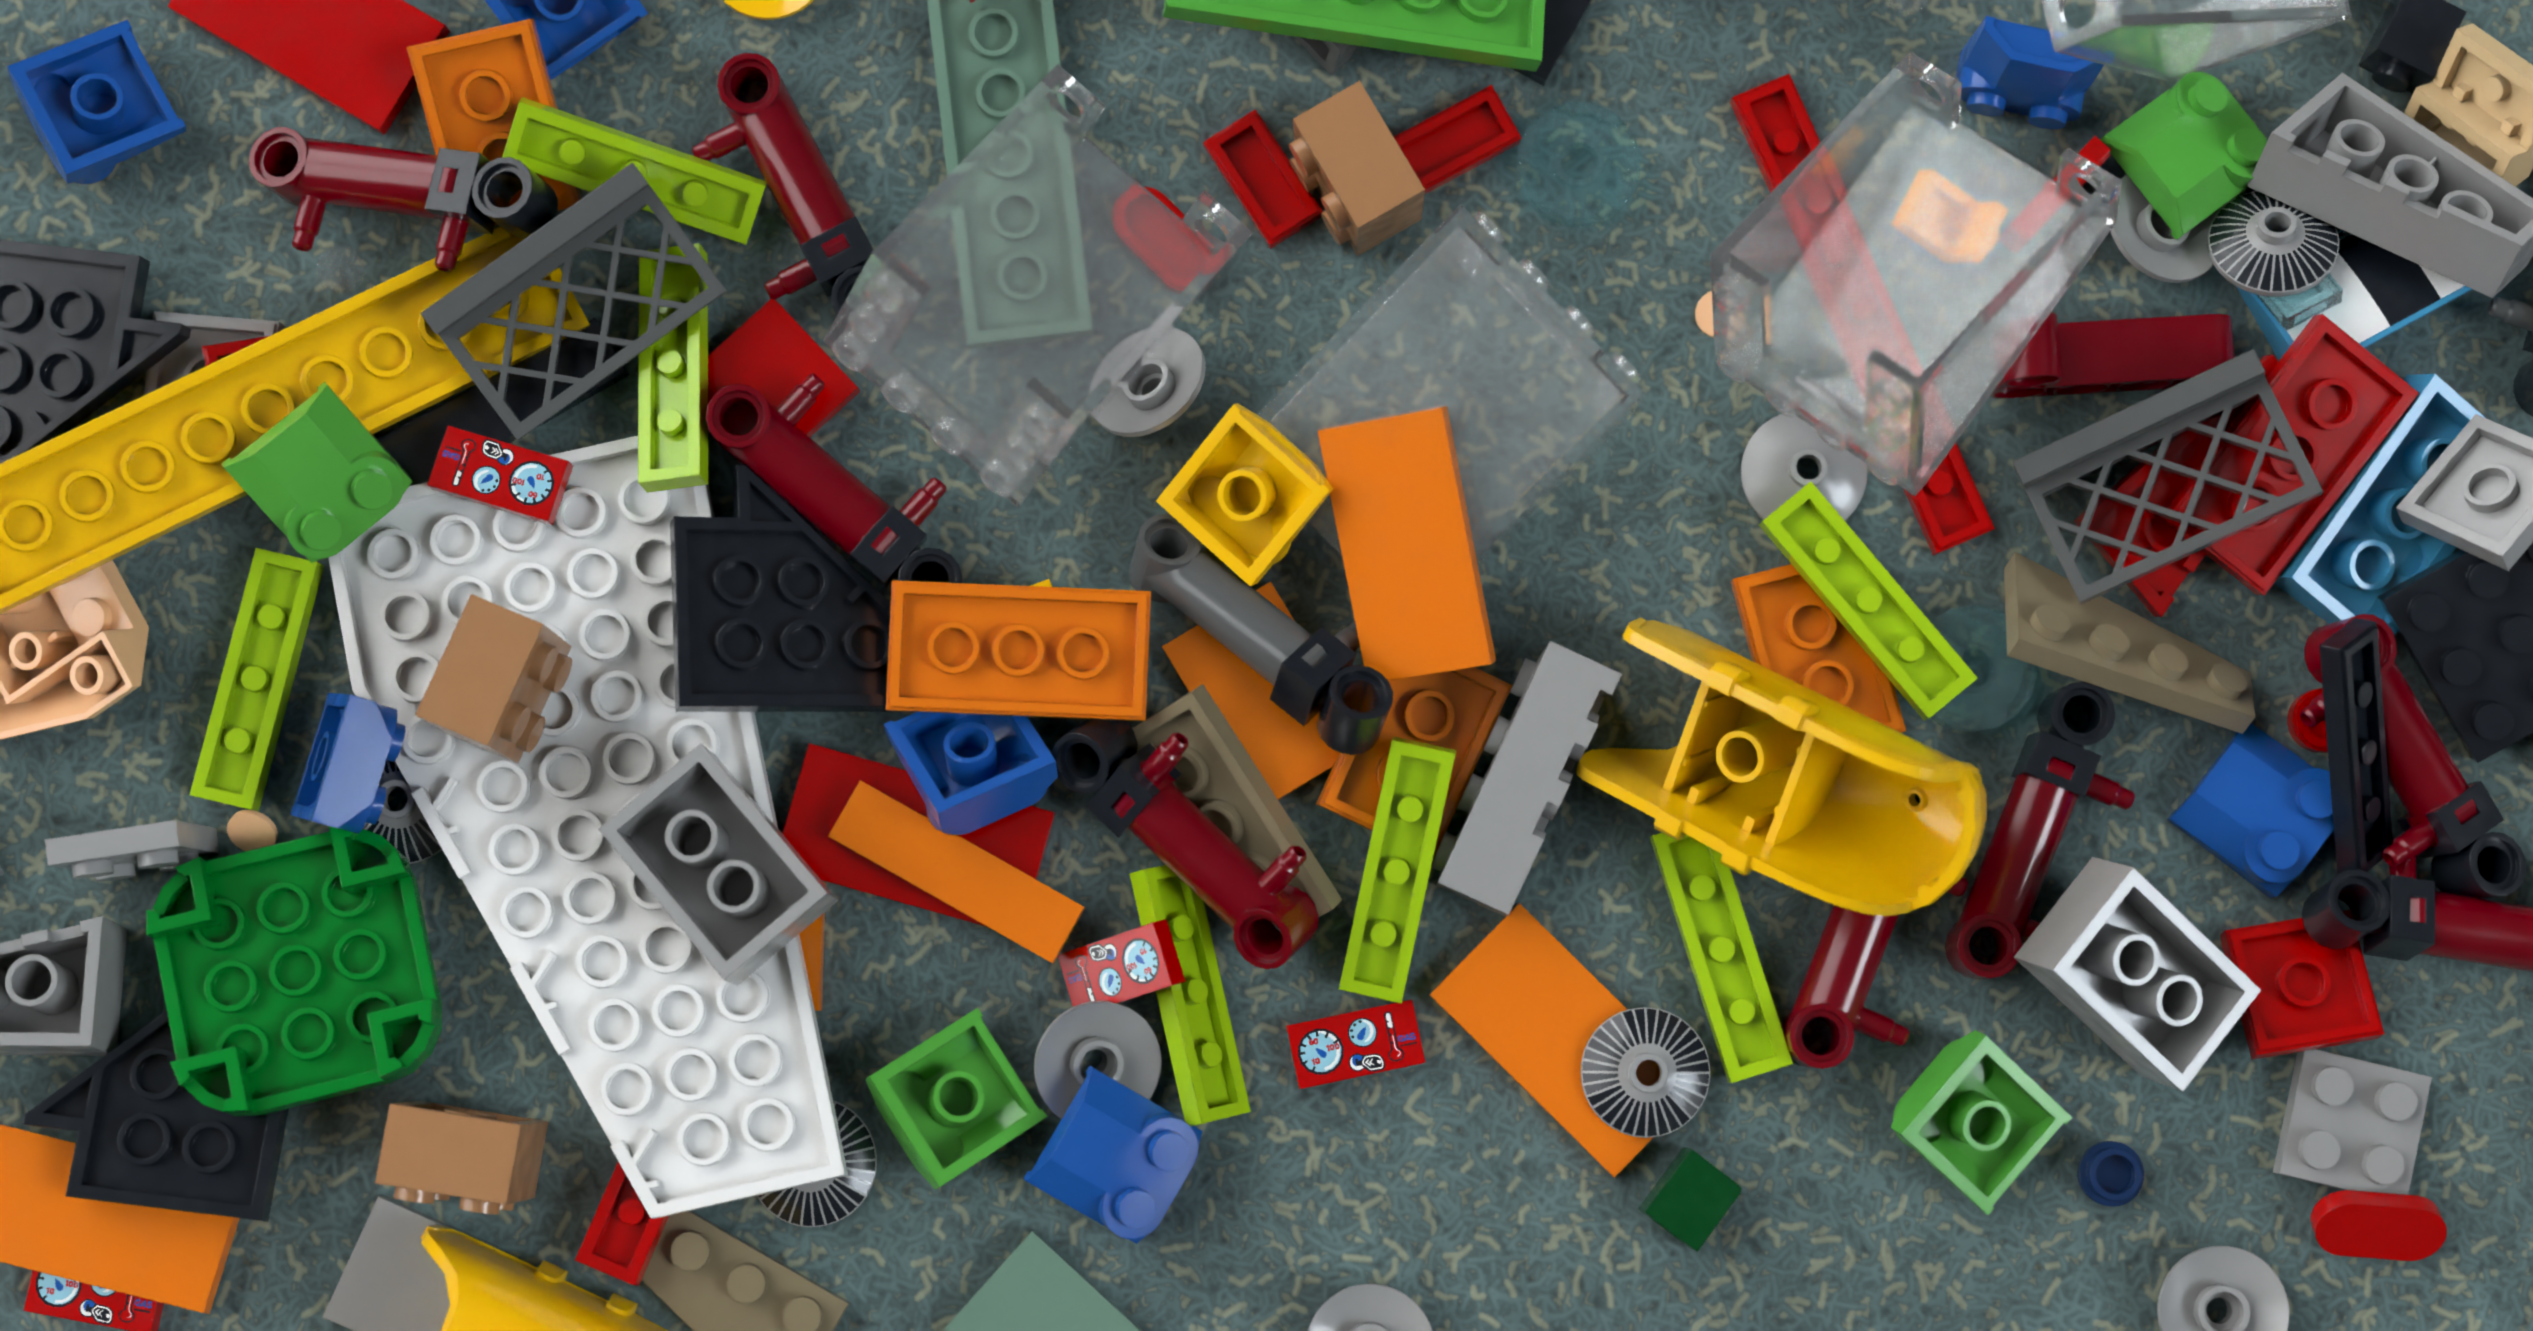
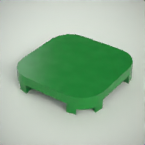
[146,826,442,1117]

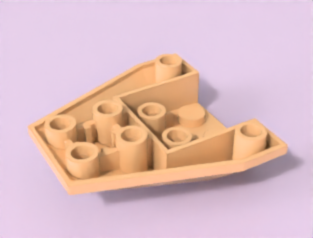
[0,560,149,740]

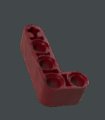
[1985,312,2235,399]

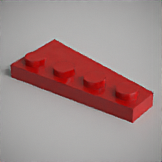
[2074,354,2278,617]

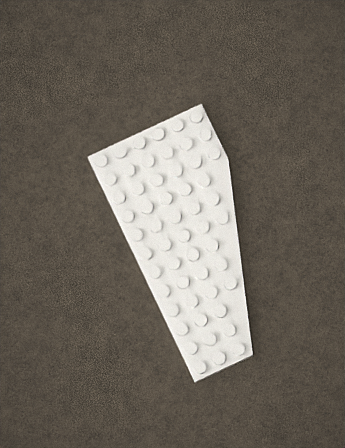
[328,436,848,1219]

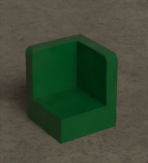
[1638,1147,1741,1252]

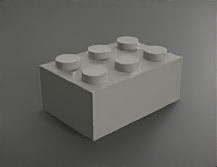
[598,743,838,986]
[2014,857,2261,1092]

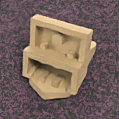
[2404,23,2533,187]

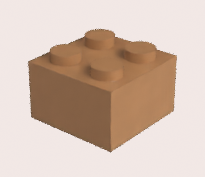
[1289,81,1425,256]
[415,594,572,763]
[375,1101,548,1214]

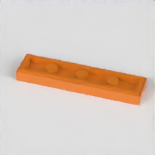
[828,780,1086,964]

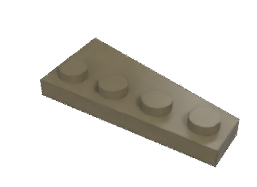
[2004,552,2255,734]
[1131,684,1342,930]
[642,1211,850,1331]

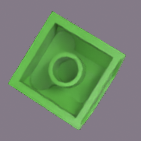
[2100,72,2268,240]
[222,382,412,563]
[866,1008,1047,1190]
[1891,1030,2072,1215]

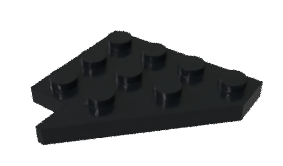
[0,240,191,463]
[670,465,903,712]
[2377,543,2533,763]
[23,1011,289,1222]

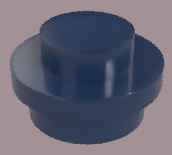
[2077,1141,2144,1207]

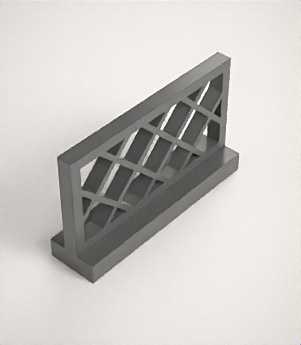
[420,162,727,440]
[2012,349,2323,605]

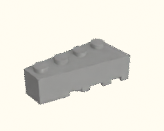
[2247,73,2533,298]
[1432,641,1622,917]
[0,916,127,1056]

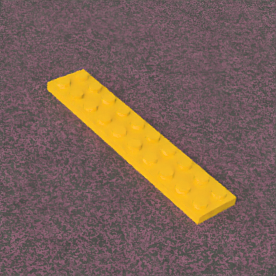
[0,227,590,614]

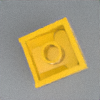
[1156,403,1333,586]

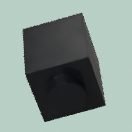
[2358,0,2467,93]

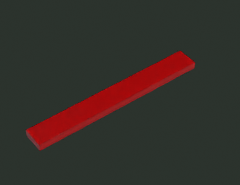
[1730,73,1995,556]

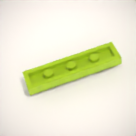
[502,97,766,245]
[638,243,708,493]
[1759,481,1978,721]
[189,548,324,812]
[1339,736,1457,1004]
[1650,833,1793,1083]
[1129,865,1251,1126]

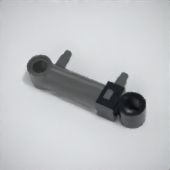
[1129,514,1393,755]

